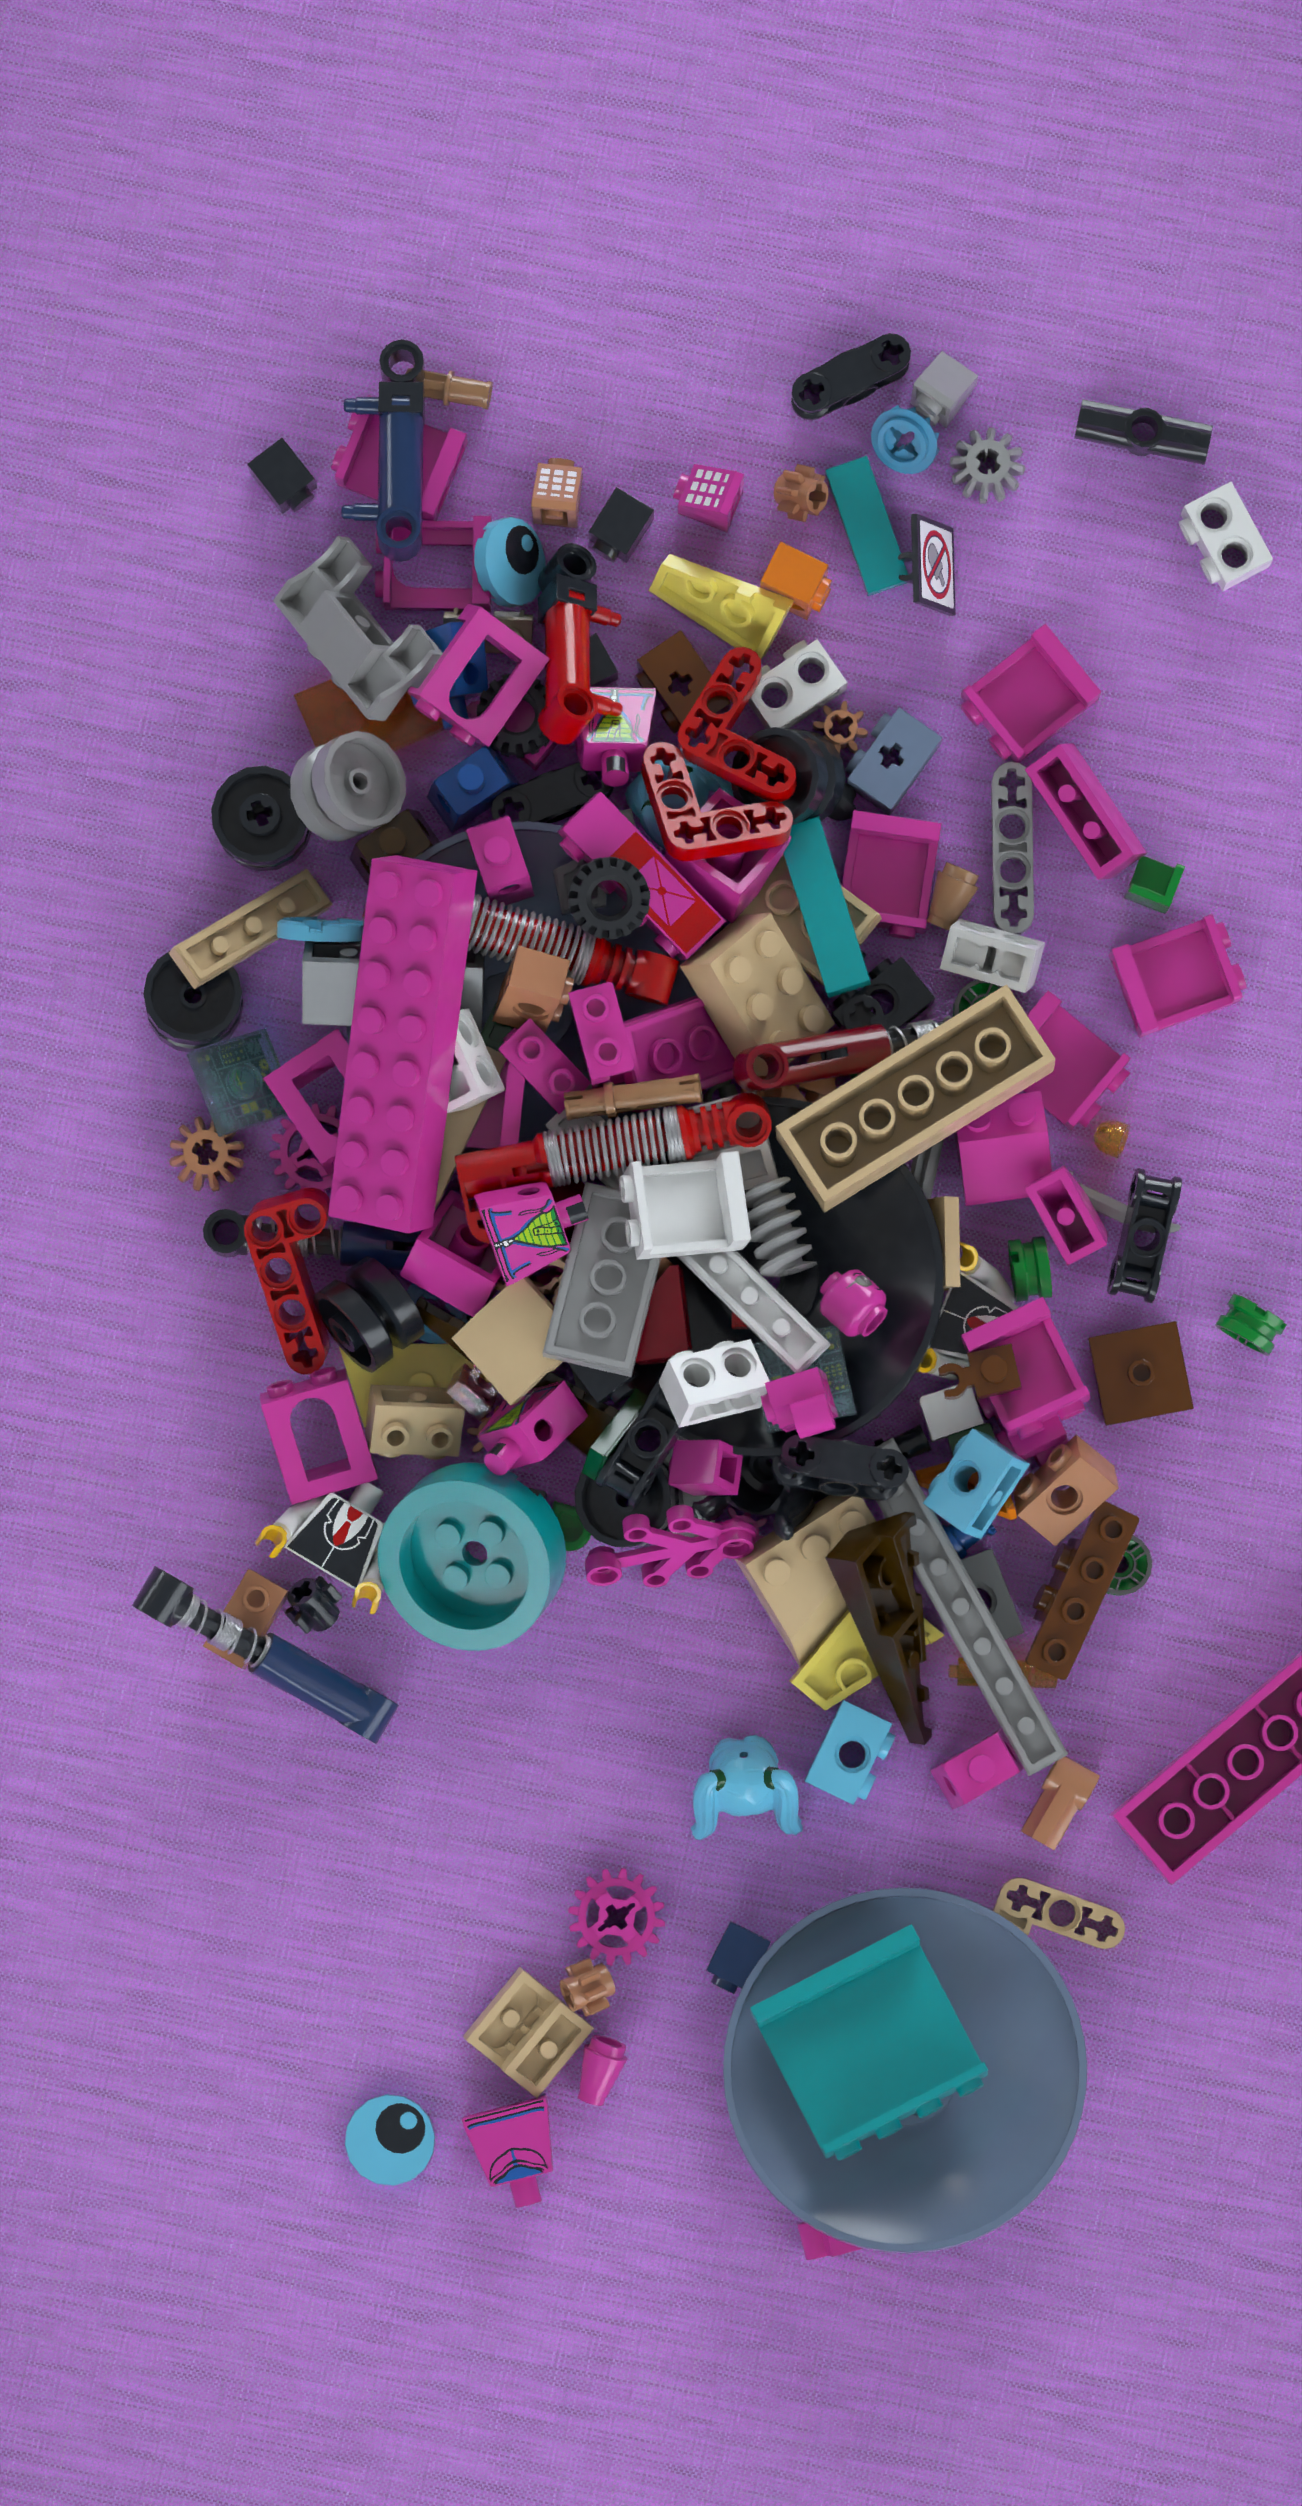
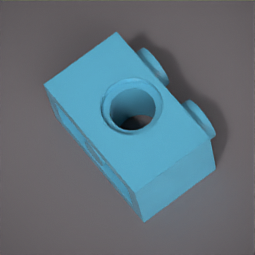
[923,1428,1030,1539]
[804,1700,896,1805]

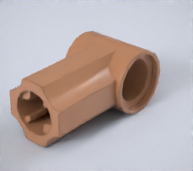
[1020,1756,1100,1850]

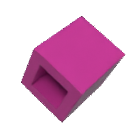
[668,1439,743,1496]

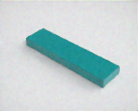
[784,816,871,998]

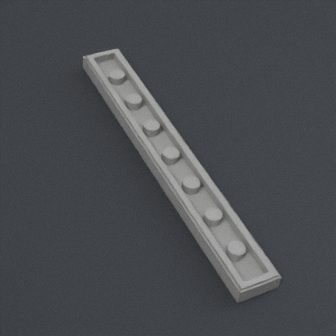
[877,1438,1068,1776]

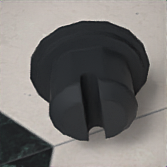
[828,783,857,821]

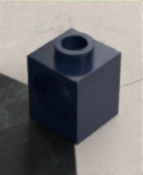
[706,1921,771,1994]

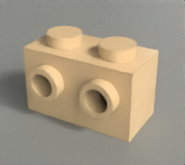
[365,1384,465,1460]

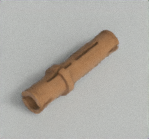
[564,1074,703,1121]

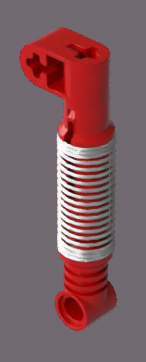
[362,894,680,1006]
[455,1093,772,1243]

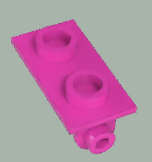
[498,1018,591,1114]

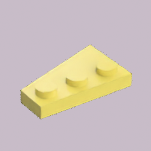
[789,1609,945,1711]

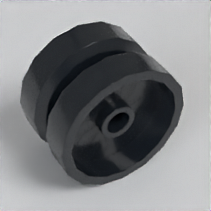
[731,727,846,826]
[211,766,312,871]
[143,950,243,1053]
[314,1256,425,1373]
[575,1449,684,1547]

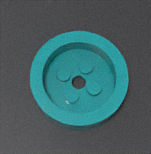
[378,1463,566,1651]

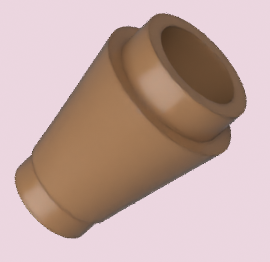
[927,862,979,931]

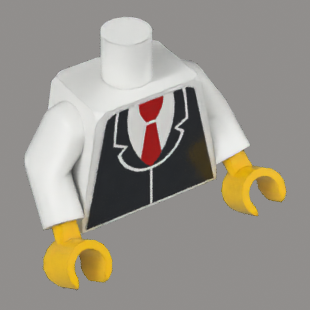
[917,1241,1019,1380]
[255,1482,385,1614]

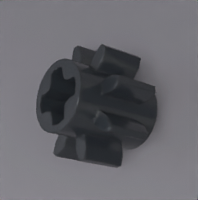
[284,1576,342,1634]

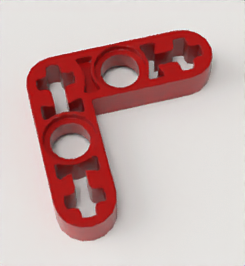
[678,647,796,802]
[641,742,793,861]

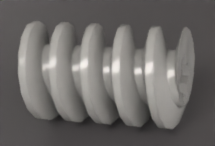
[745,1177,817,1277]

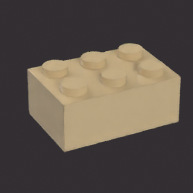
[680,913,835,1076]

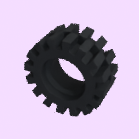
[476,674,550,758]
[568,857,650,940]

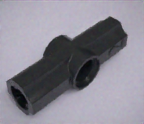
[1074,399,1213,465]

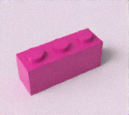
[1024,743,1147,880]

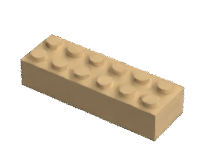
[776,984,1056,1213]

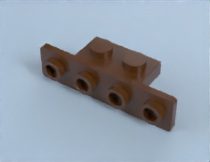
[1025,1501,1139,1680]

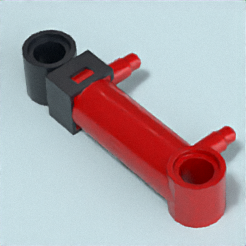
[538,543,623,745]

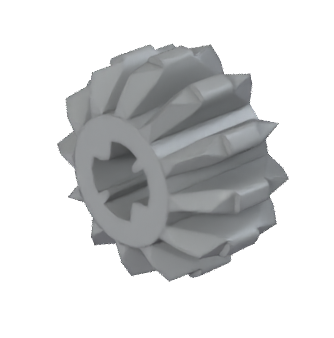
[949,427,1025,504]

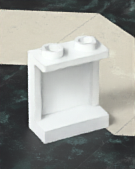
[619,1151,751,1260]

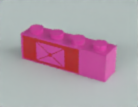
[557,791,726,961]

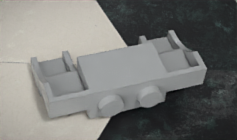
[273,536,443,721]

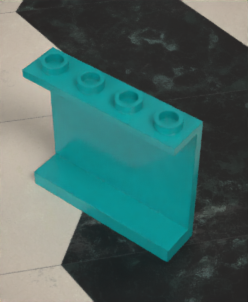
[750,1924,988,2161]

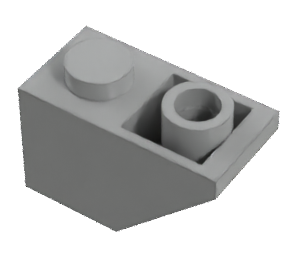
[910,351,978,428]

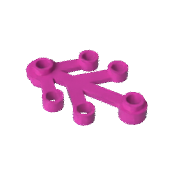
[584,1505,757,1588]

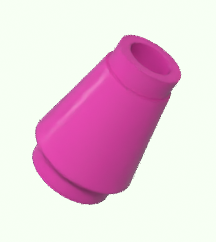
[578,2035,627,2106]

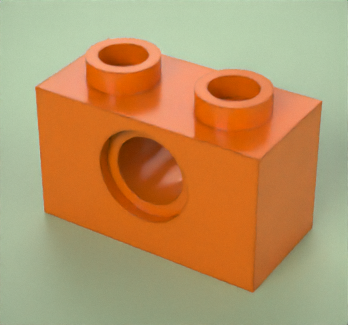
[760,541,832,620]

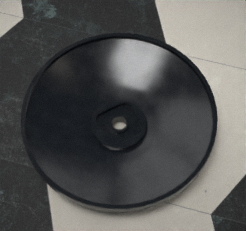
[629,1097,945,1457]

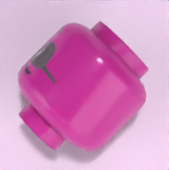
[820,1269,888,1337]

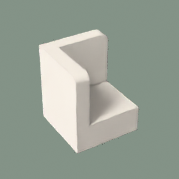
[919,1385,984,1442]

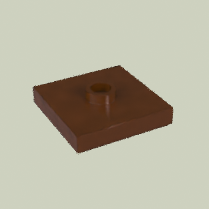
[1088,1321,1194,1426]

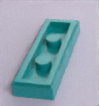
[825,456,908,596]

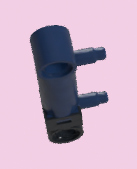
[341,339,425,562]

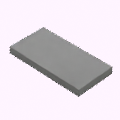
[543,1182,661,1377]

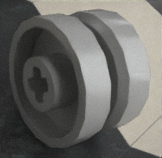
[290,731,406,842]

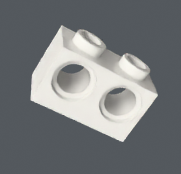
[1179,482,1273,592]
[748,639,847,729]
[940,919,1045,993]
[447,1008,505,1113]
[659,1339,769,1428]

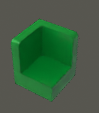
[1124,856,1185,914]

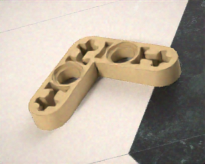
[993,1877,1125,1949]

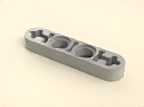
[991,762,1034,935]

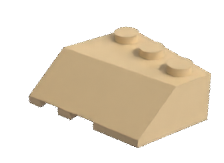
[735,1495,876,1667]

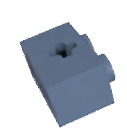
[845,707,943,815]

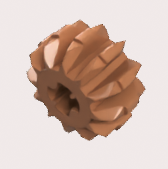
[169,1116,245,1192]

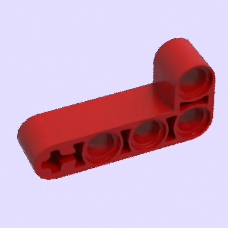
[244,1187,330,1375]

